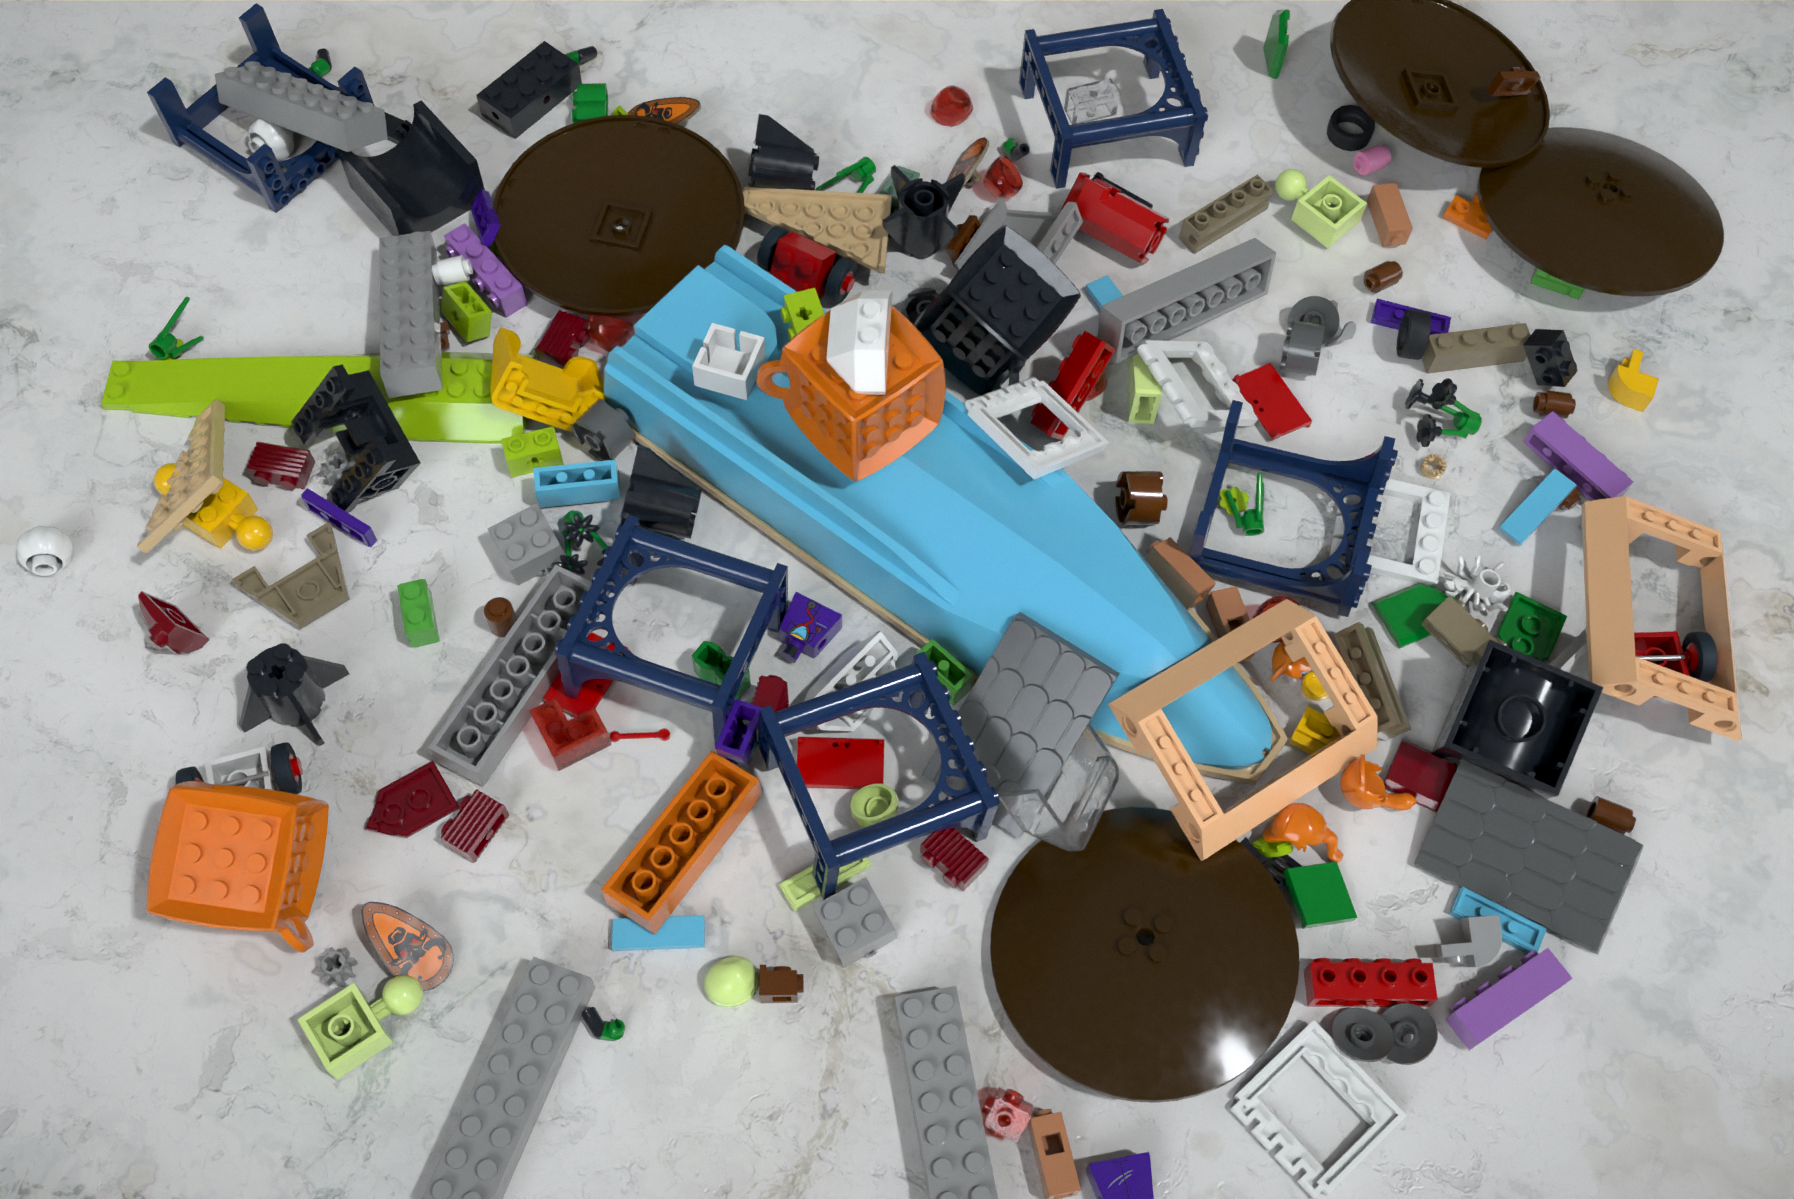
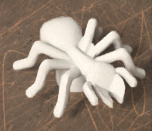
[1443,555,1512,612]

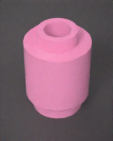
[1353,145,1391,175]

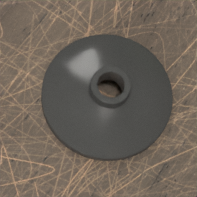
[1288,296,1340,345]
[1380,1003,1438,1065]
[1331,1008,1395,1062]

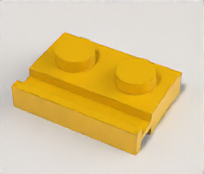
[1289,706,1340,755]

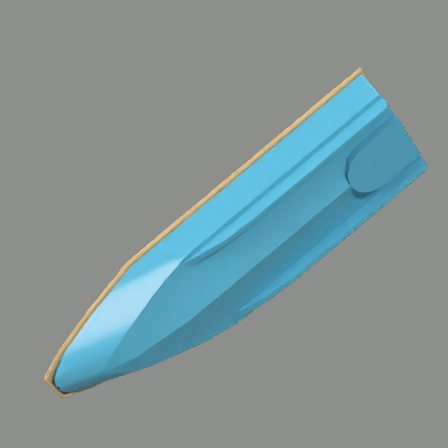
[604,245,1288,785]

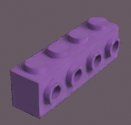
[444,223,527,318]
[1523,411,1634,501]
[1445,948,1573,1051]

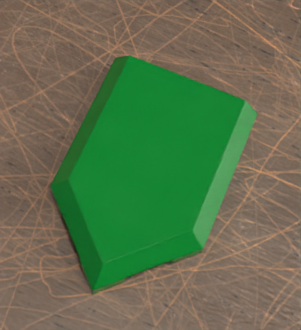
[1263,9,1290,79]
[1371,583,1457,648]
[1495,592,1567,662]

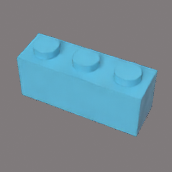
[534,460,621,508]

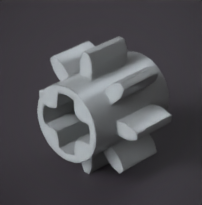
[322,452,356,485]
[316,947,358,987]

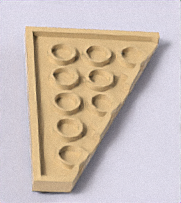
[743,186,892,273]
[137,399,225,554]

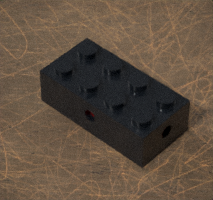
[476,41,582,139]

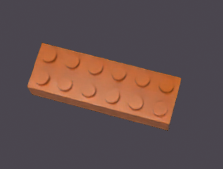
[601,751,762,935]

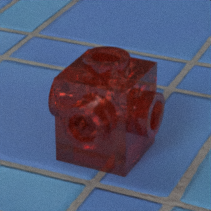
[981,1087,1033,1143]

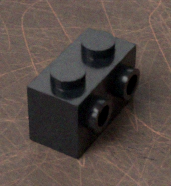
[1523,329,1578,387]

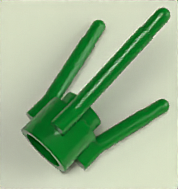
[816,157,876,193]
[149,297,204,360]
[1225,473,1265,536]

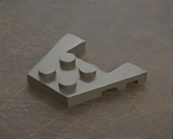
[232,522,350,629]

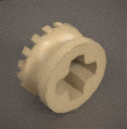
[1420,453,1447,479]

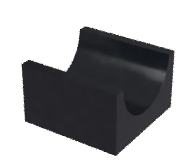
[336,100,485,236]
[1432,639,1604,799]

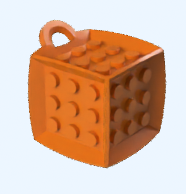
[756,306,946,481]
[146,781,329,953]

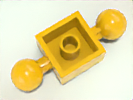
[154,463,273,551]

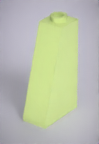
[1127,354,1162,424]

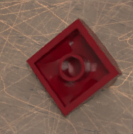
[138,591,210,655]

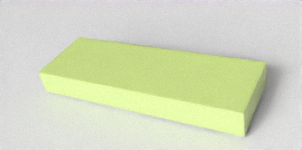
[779,857,872,912]

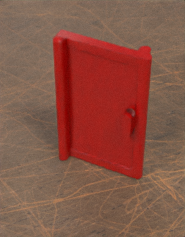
[1232,363,1312,440]
[543,632,632,722]
[797,737,885,789]

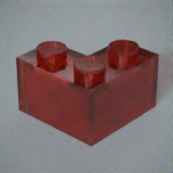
[529,698,612,771]

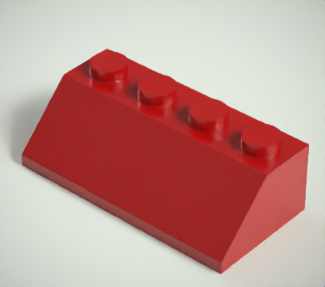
[1030,330,1116,440]

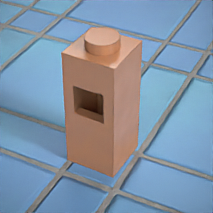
[1367,183,1413,247]
[1145,537,1216,610]
[1206,586,1255,662]
[1027,1109,1081,1199]

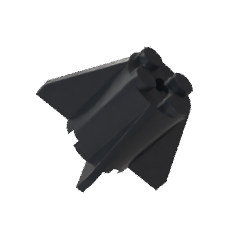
[745,114,819,215]
[882,165,965,259]
[620,445,702,540]
[239,643,349,746]

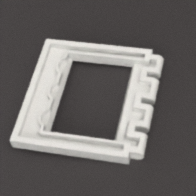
[1137,340,1258,428]
[965,377,1109,480]
[1329,478,1450,588]
[1230,1020,1407,1199]

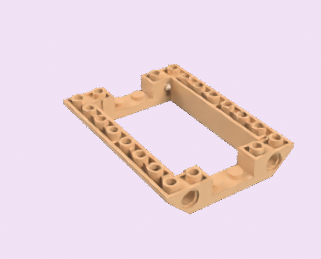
[1581,496,1742,741]
[1108,599,1377,861]

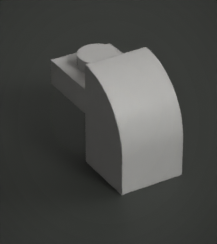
[1434,915,1502,967]

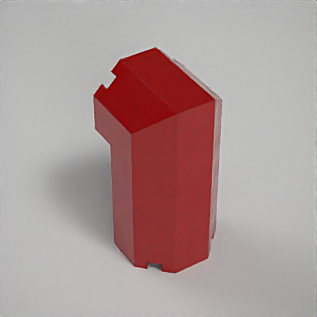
[1059,172,1169,264]

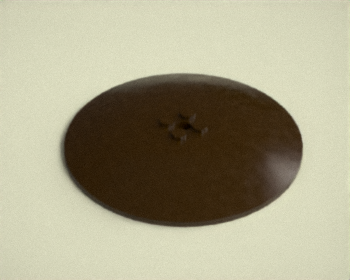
[1330,0,1550,168]
[493,115,745,317]
[1477,127,1724,297]
[990,807,1300,1103]

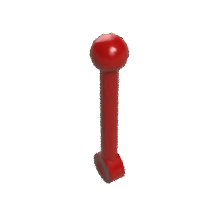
[609,728,670,742]

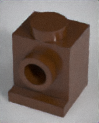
[759,965,804,1003]

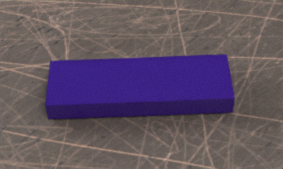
[471,189,501,247]
[1371,299,1451,335]
[301,488,377,547]

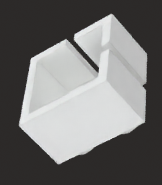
[692,323,766,400]

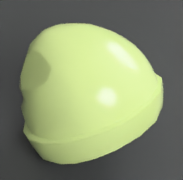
[850,784,899,829]
[704,955,760,1007]

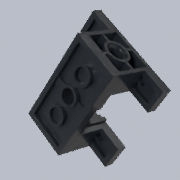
[291,364,421,513]

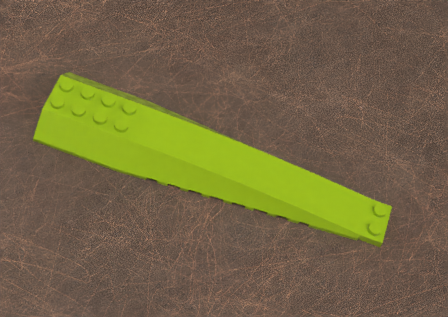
[101,352,536,444]

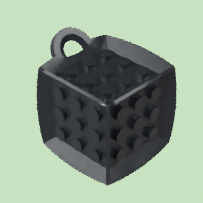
[914,225,1081,396]

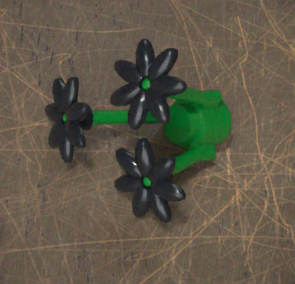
[551,510,608,575]

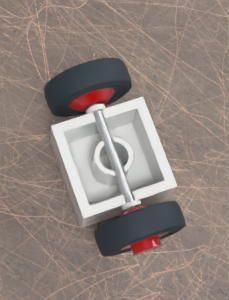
[175,742,303,794]

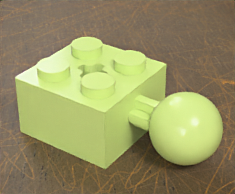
[1275,169,1367,248]
[297,975,423,1080]

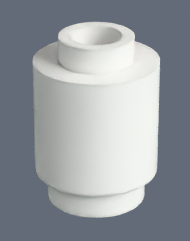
[432,255,473,286]

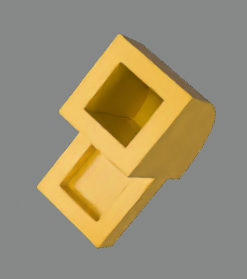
[1608,349,1659,412]

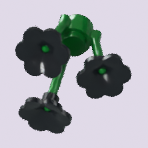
[1405,378,1482,447]

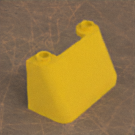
[490,327,606,433]

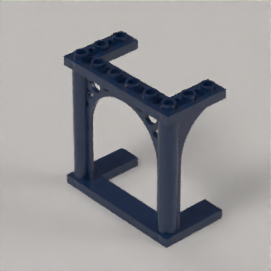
[147,3,375,213]
[1019,9,1208,189]
[1190,400,1398,617]
[555,515,788,745]
[758,652,1000,900]

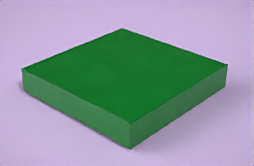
[1282,862,1358,929]

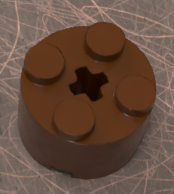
[1115,471,1168,525]

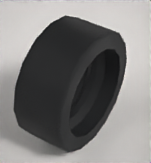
[1326,105,1375,151]
[1396,309,1431,360]

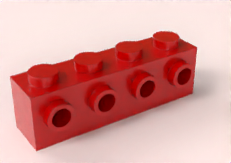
[1303,958,1438,1007]

